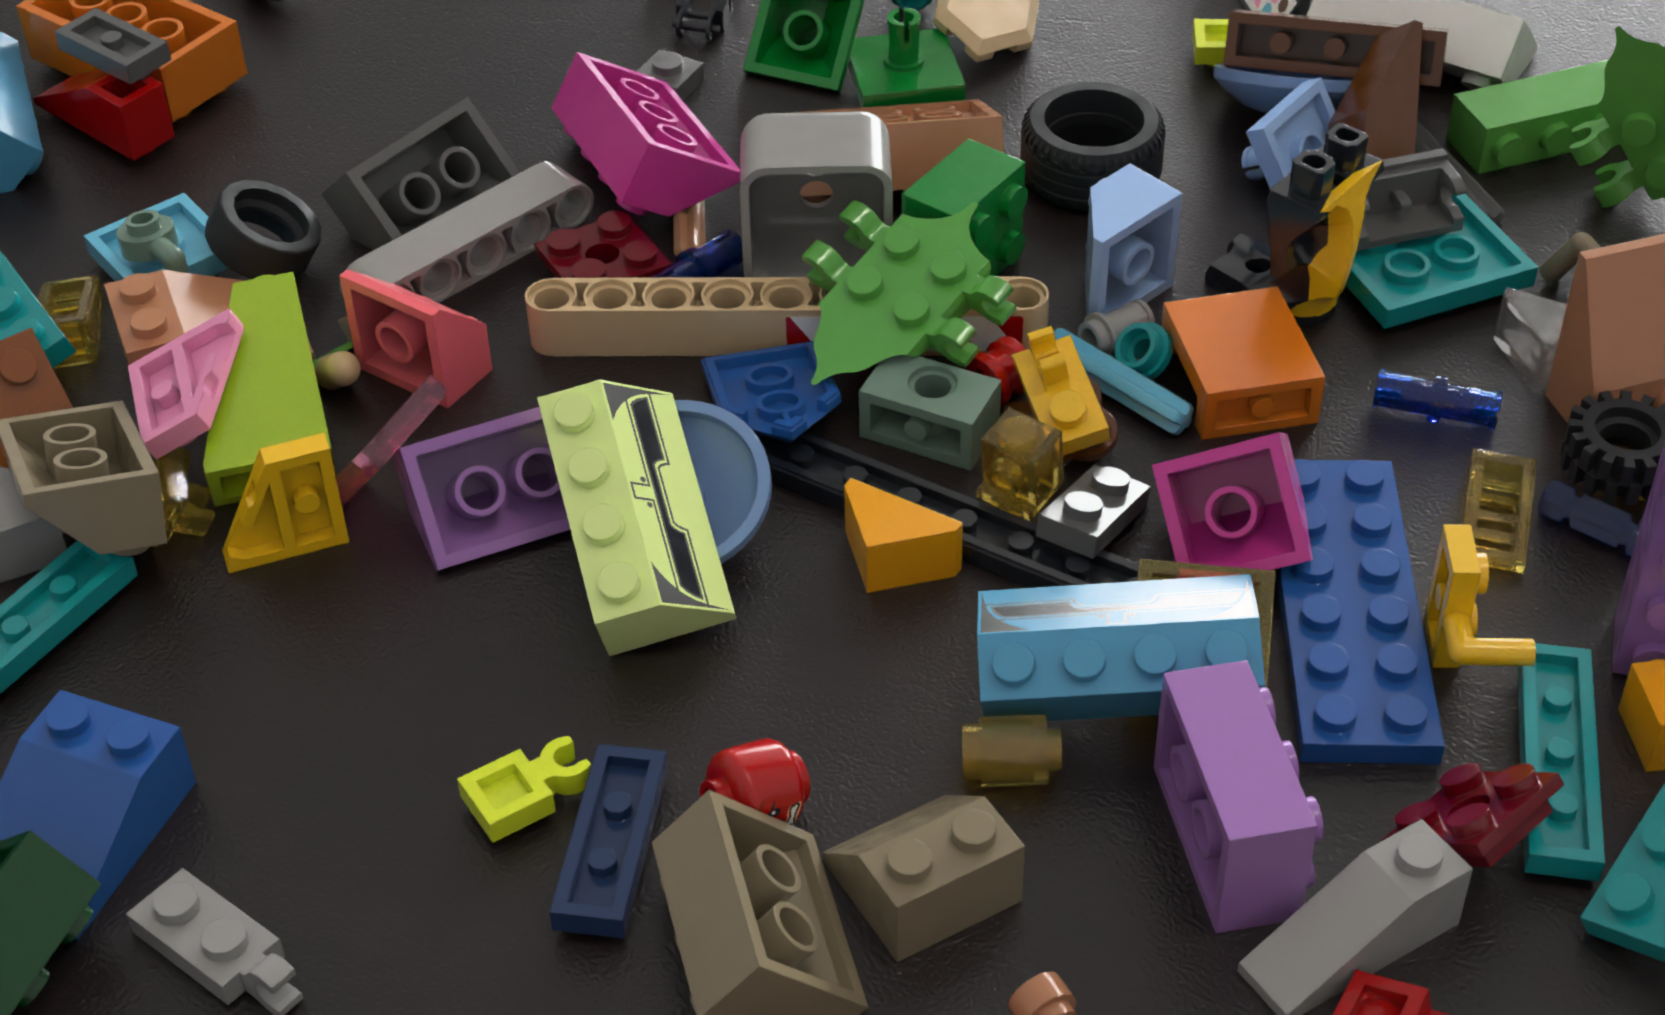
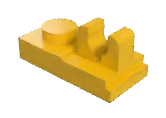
[1011,326,1110,460]

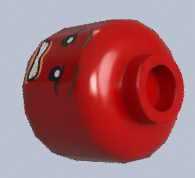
[699,738,811,825]

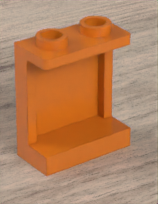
[1162,286,1325,440]

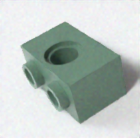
[859,354,1002,471]

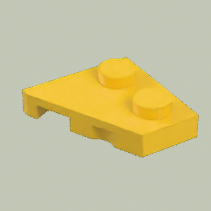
[222,433,349,573]

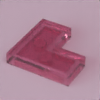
[335,375,447,507]

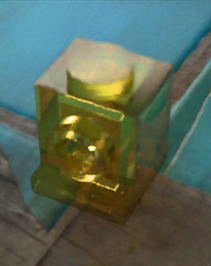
[977,407,1064,521]

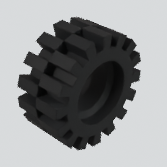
[1560,390,1665,505]

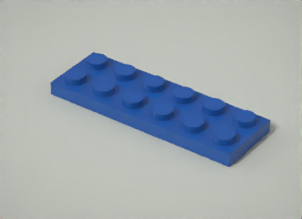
[1275,459,1445,764]

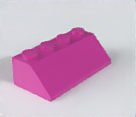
[551,52,740,217]

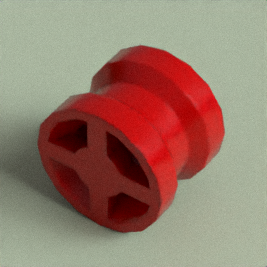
[961,336,1027,408]

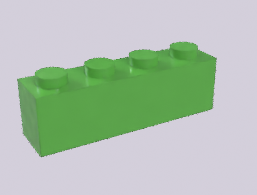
[1446,60,1608,174]

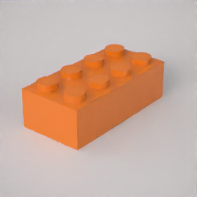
[16,0,248,122]

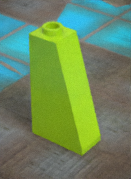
[203,272,339,507]

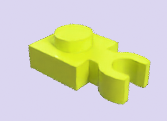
[457,736,591,843]

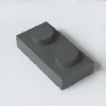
[55,8,171,84]
[1035,464,1151,559]

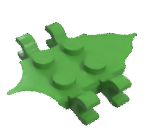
[1569,26,1665,208]
[801,200,1016,385]

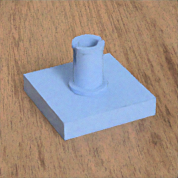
[1241,78,1335,190]

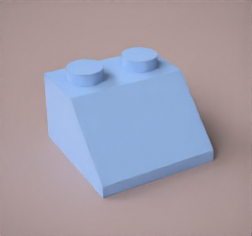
[1084,163,1182,316]

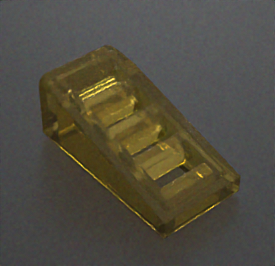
[38,275,102,369]
[1460,448,1537,573]

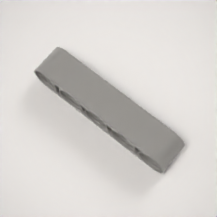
[340,161,594,303]

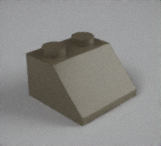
[822,795,1025,962]

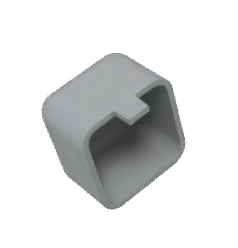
[740,111,893,277]

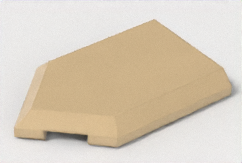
[933,0,1040,63]

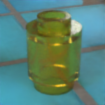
[962,715,1062,787]

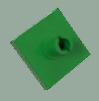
[848,8,965,107]

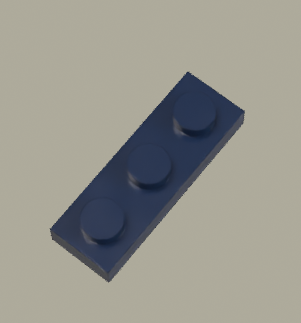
[549,744,668,938]

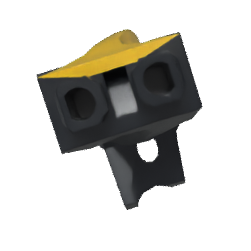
[1205,123,1385,327]

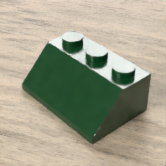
[0,830,102,1015]

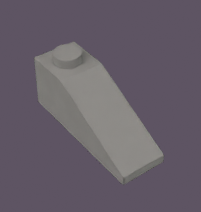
[1237,819,1473,1015]

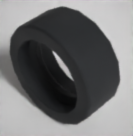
[205,180,321,280]

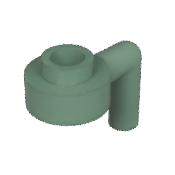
[116,210,190,273]

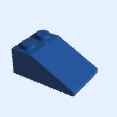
[0,690,196,941]

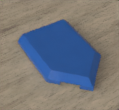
[701,341,841,443]

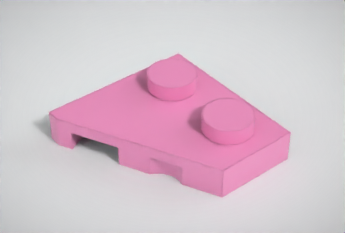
[128,308,244,460]

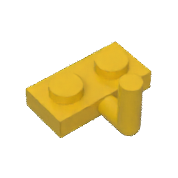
[1424,524,1536,668]

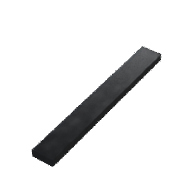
[756,432,1176,588]

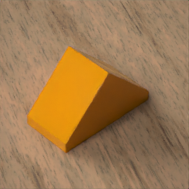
[844,478,963,593]

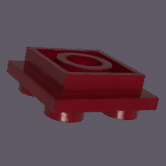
[534,211,672,278]
[1382,763,1564,868]

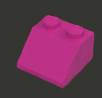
[1152,432,1313,578]

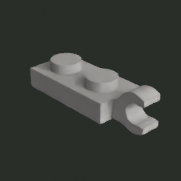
[126,868,303,1015]

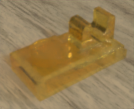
[149,446,215,547]

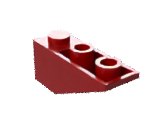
[33,70,175,161]

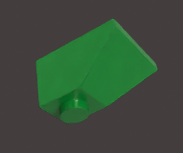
[743,0,865,93]

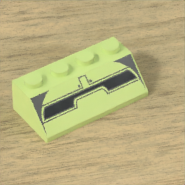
[537,379,737,656]

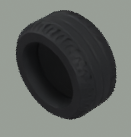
[1020,82,1166,212]

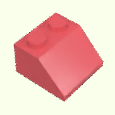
[339,269,493,409]

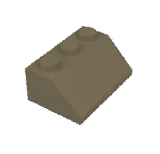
[0,400,167,556]
[652,790,869,1015]

